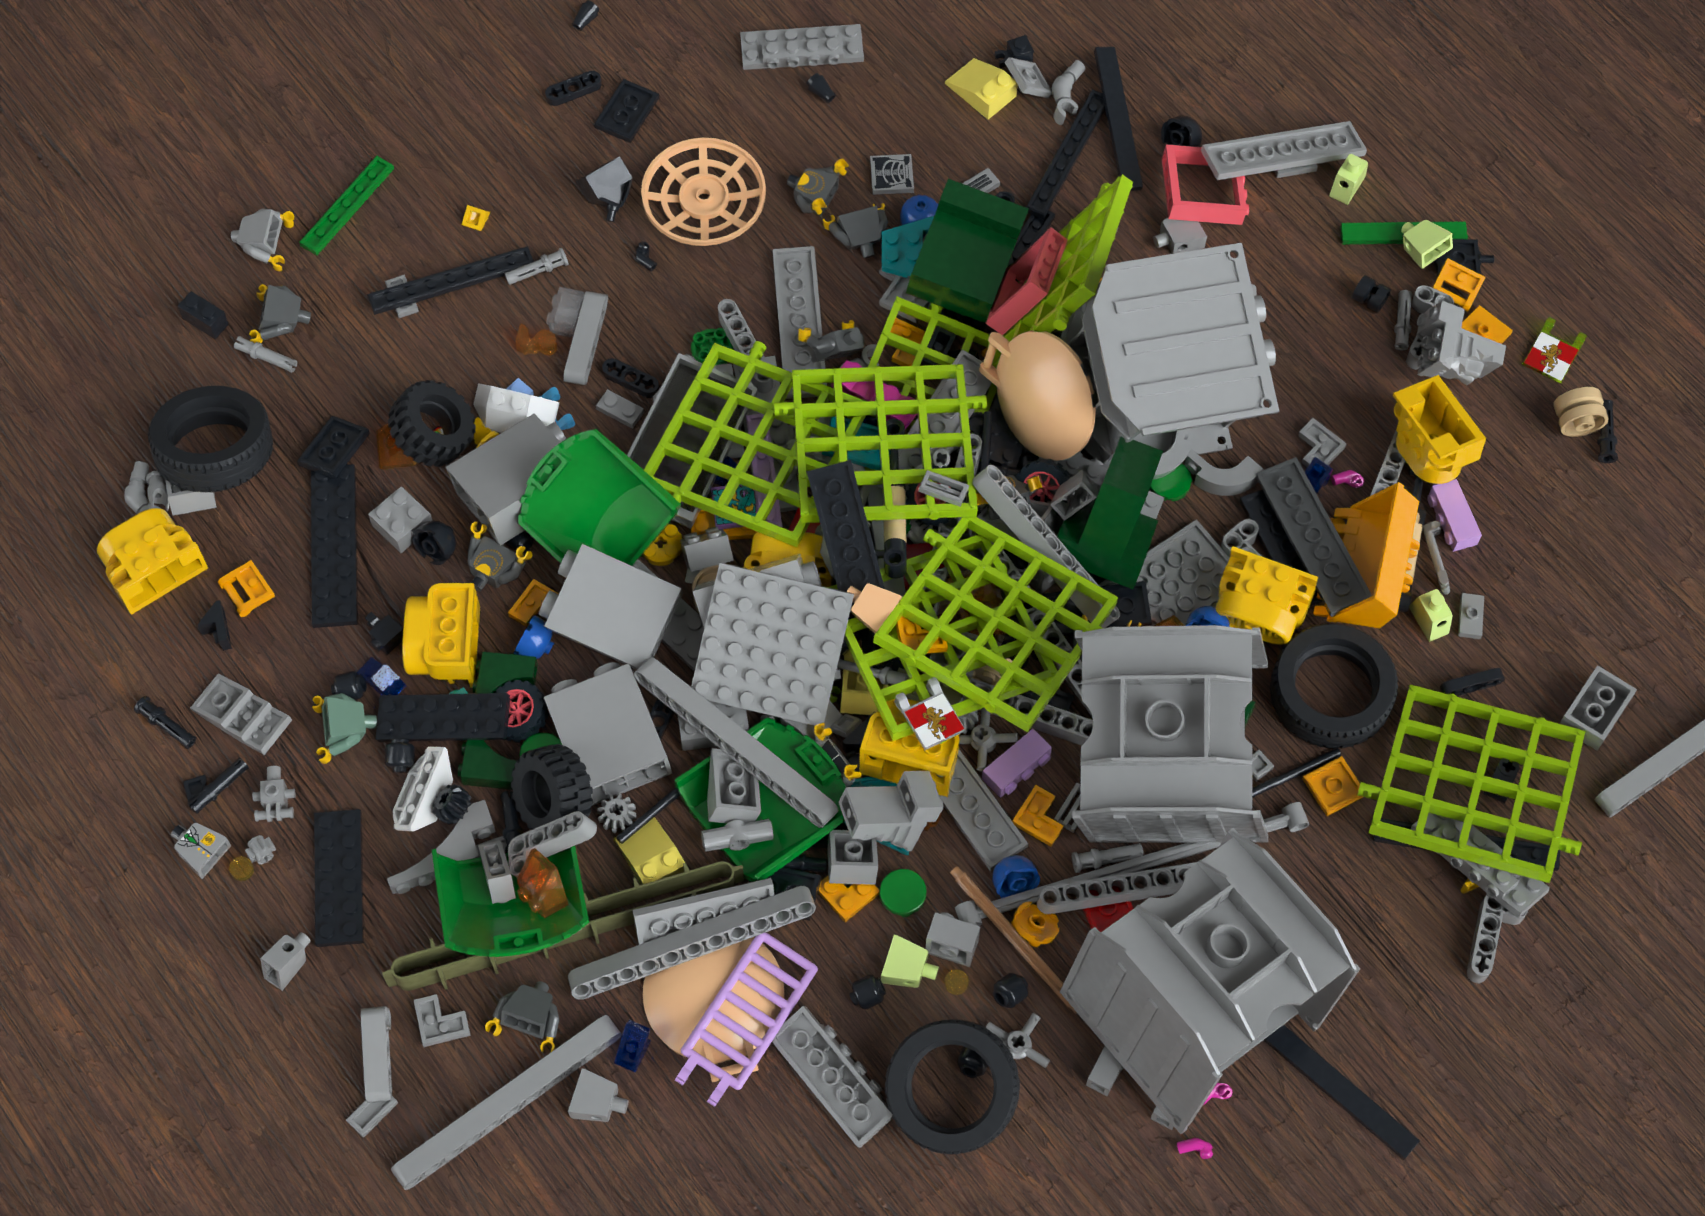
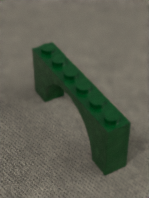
[458,652,538,790]

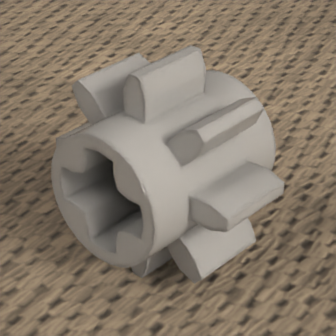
[245,835,276,864]

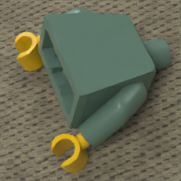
[312,693,377,764]

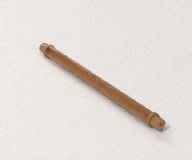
[950,866,1077,1014]

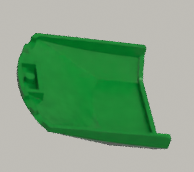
[518,429,681,566]
[675,718,846,882]
[431,846,589,957]

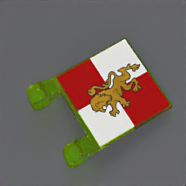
[1522,317,1587,384]

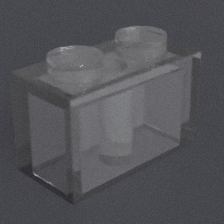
[546,287,585,338]

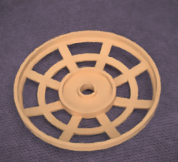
[641,138,766,246]

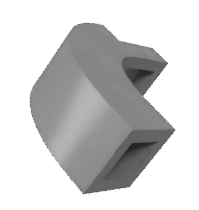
[1153,428,1192,480]
[1184,450,1264,496]

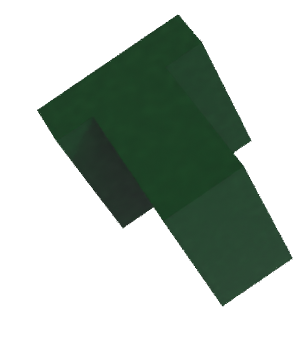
[906,178,1029,323]
[1057,436,1163,589]

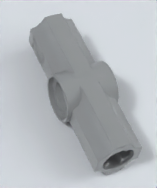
[701,819,773,852]

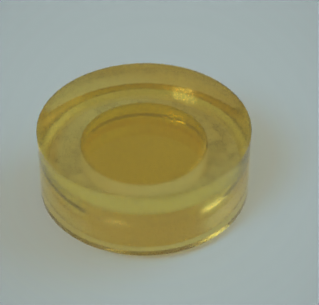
[229,856,254,881]
[945,970,969,995]

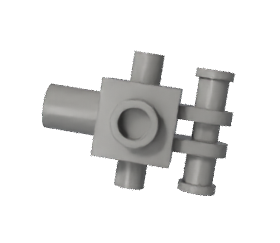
[252,766,296,822]

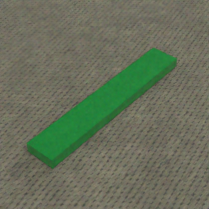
[299,156,394,256]
[1340,221,1468,245]

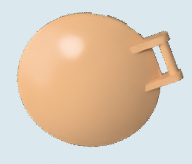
[979,331,1096,461]
[643,937,784,1083]

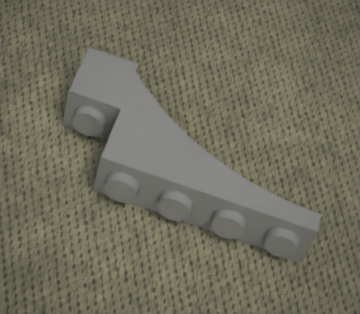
[387,800,496,894]

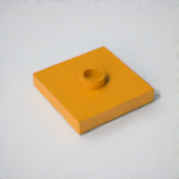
[1461,305,1513,344]
[1302,756,1363,816]

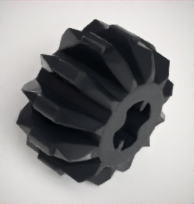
[432,784,471,825]

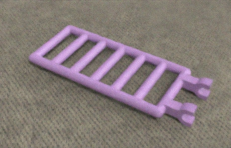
[675,932,818,1107]

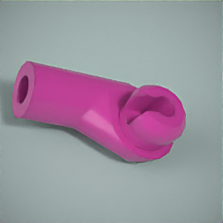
[1331,470,1365,488]
[1203,1083,1233,1105]
[1177,1138,1213,1159]

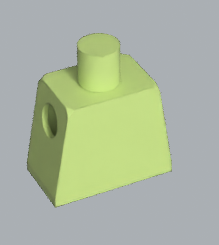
[1329,154,1368,205]
[1401,220,1453,269]
[1409,589,1453,642]
[881,935,939,988]

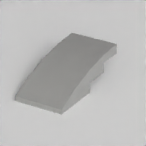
[190,673,292,755]

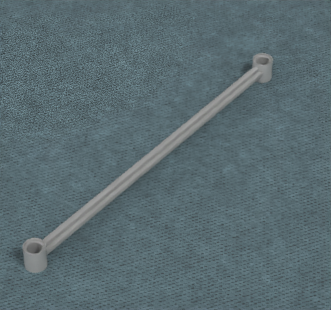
[955,802,1309,926]

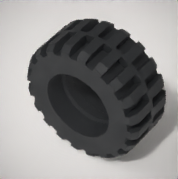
[388,380,476,467]
[511,744,593,830]

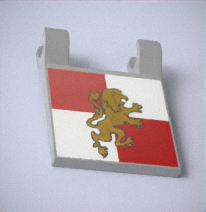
[894,677,966,750]

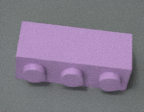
[1428,479,1482,552]
[982,729,1052,798]

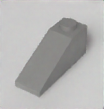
[478,840,516,904]

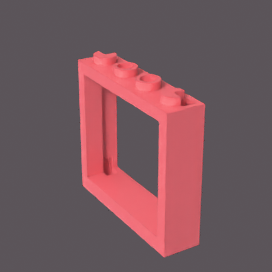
[1162,144,1249,225]
[986,227,1068,336]

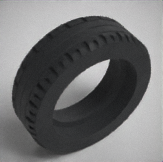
[148,386,273,492]
[1270,623,1398,749]
[885,1019,1020,1154]

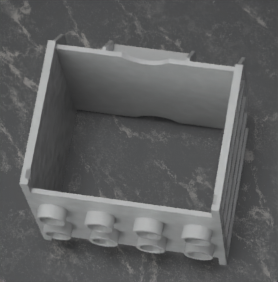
[1060,243,1279,468]
[1072,625,1268,842]
[1060,828,1360,1134]

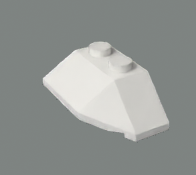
[473,384,560,433]
[393,747,453,832]

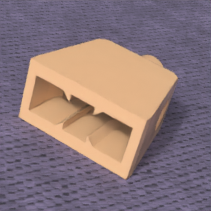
[847,583,902,634]

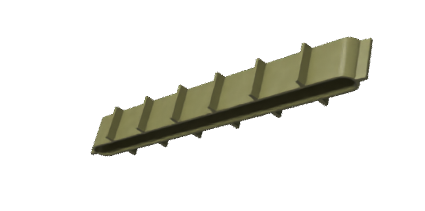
[382,861,744,991]

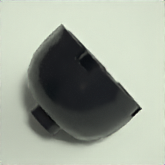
[1161,115,1202,147]
[412,520,456,565]

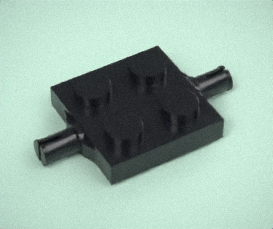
[1433,239,1494,277]

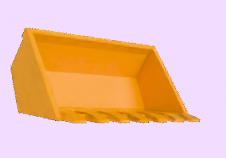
[1313,482,1420,628]

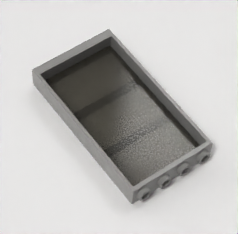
[627,353,758,528]

